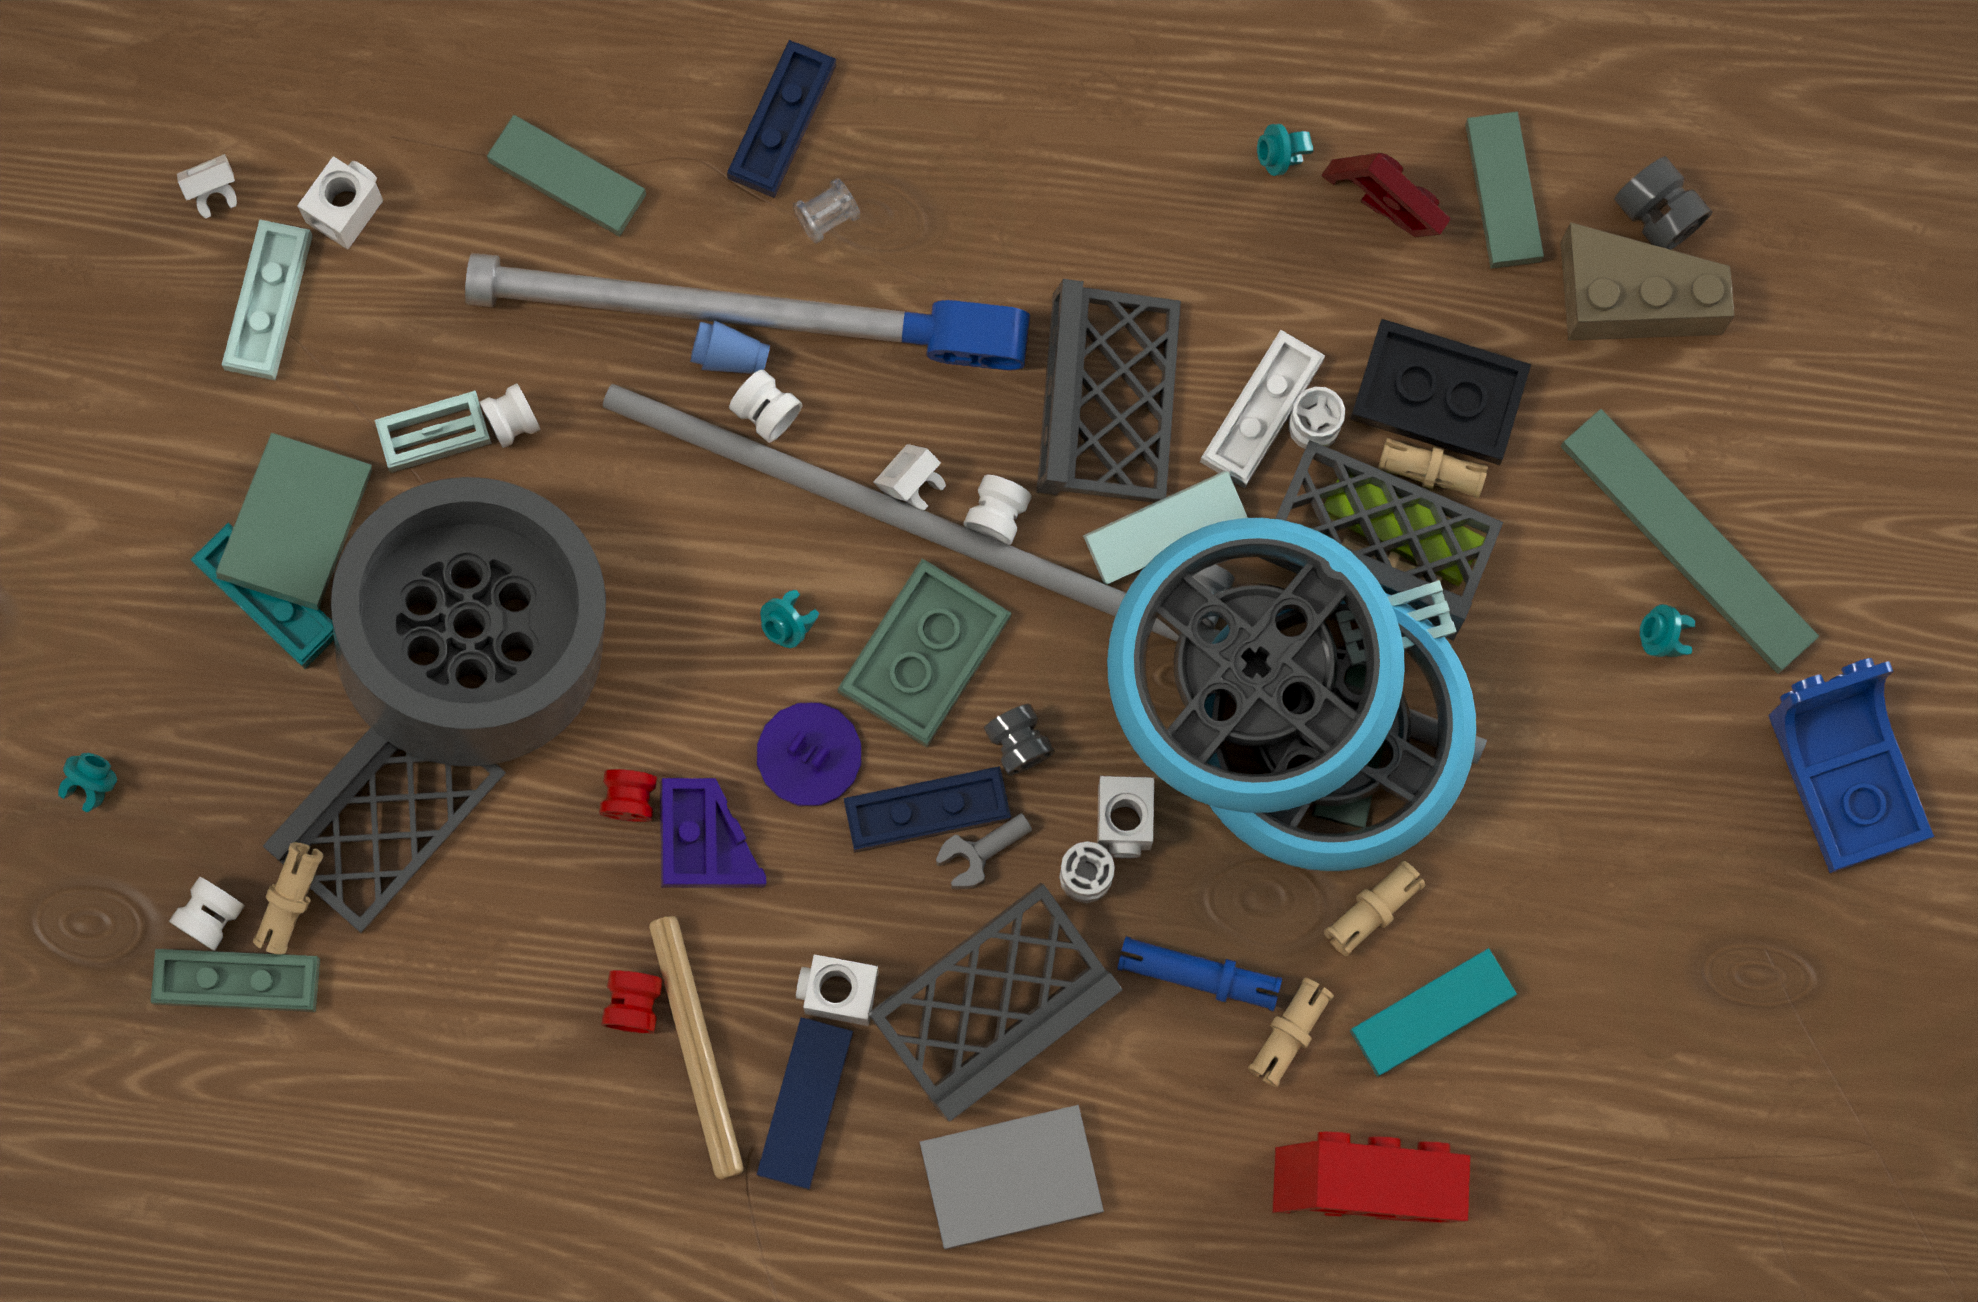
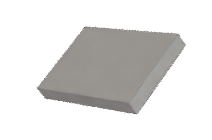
[920,1105,1104,1250]

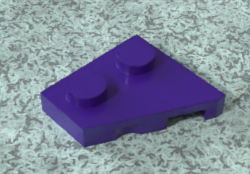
[660,778,766,888]

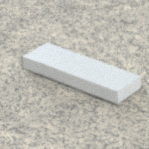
[1200,330,1325,488]

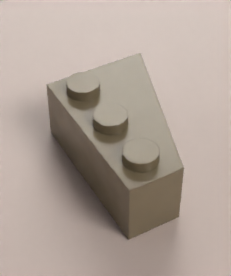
[1560,222,1735,341]

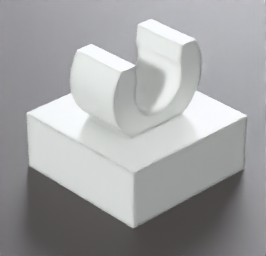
[177,154,237,218]
[874,444,946,510]

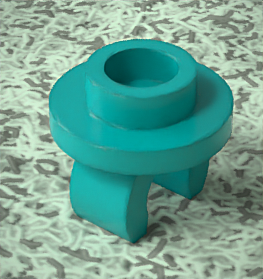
[1257,124,1314,176]
[760,590,819,648]
[1639,604,1695,657]
[58,753,117,813]

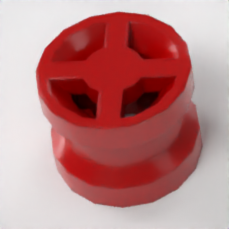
[599,769,657,822]

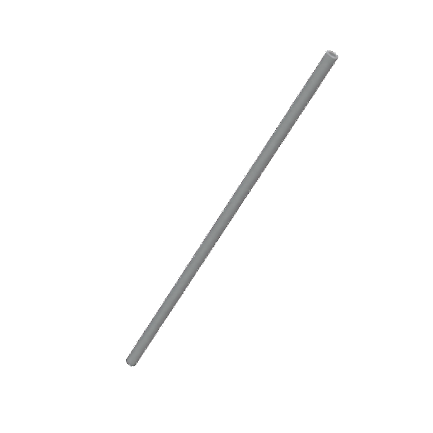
[603,383,1487,764]

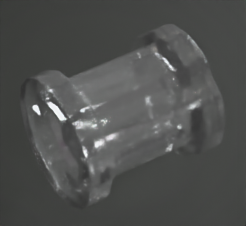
[793,178,861,244]

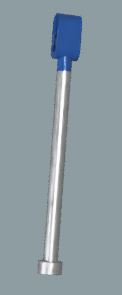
[465,253,1030,370]

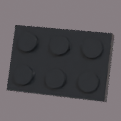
[1350,319,1531,466]

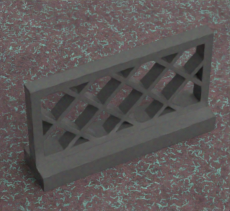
[1036,279,1181,503]
[1259,440,1503,641]
[263,727,506,933]
[867,883,1123,1122]

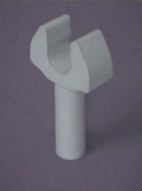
[936,813,1032,889]

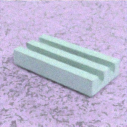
[375,391,491,473]
[1335,580,1457,666]

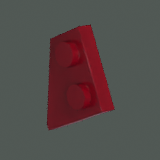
[1321,153,1451,237]

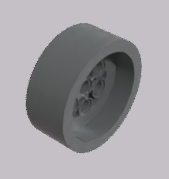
[331,477,606,766]

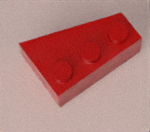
[1272,1131,1470,1224]

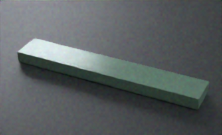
[1560,409,1819,674]

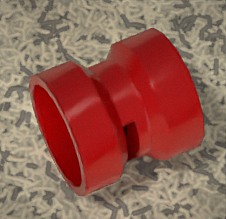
[601,970,663,1034]

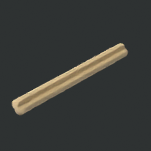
[649,916,744,1179]

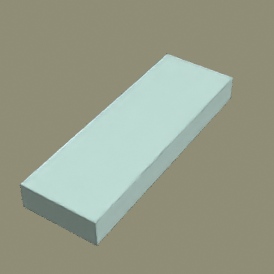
[222,220,313,380]
[1083,471,1248,584]

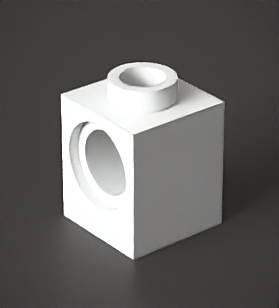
[297,156,383,249]
[1097,776,1154,858]
[796,954,879,1026]

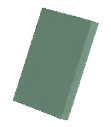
[216,433,372,611]
[837,558,1011,748]

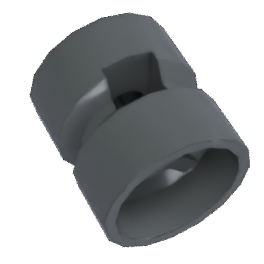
[1614,156,1713,250]

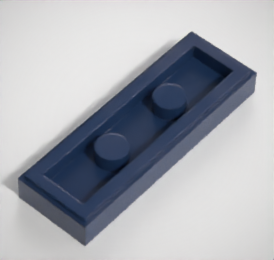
[727,40,836,198]
[843,766,1011,853]
[756,1017,853,1191]

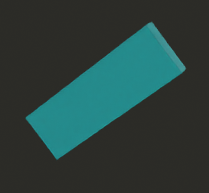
[190,523,334,669]
[1350,948,1517,1078]

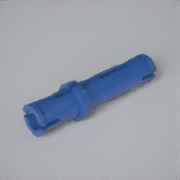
[1117,936,1282,1012]

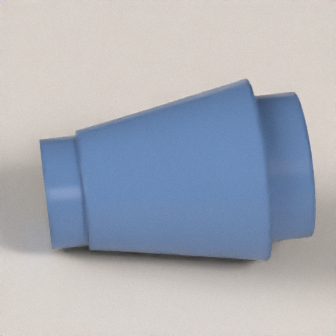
[690,320,770,374]

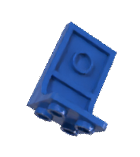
[1768,658,1934,874]

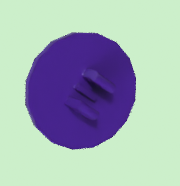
[757,703,861,807]

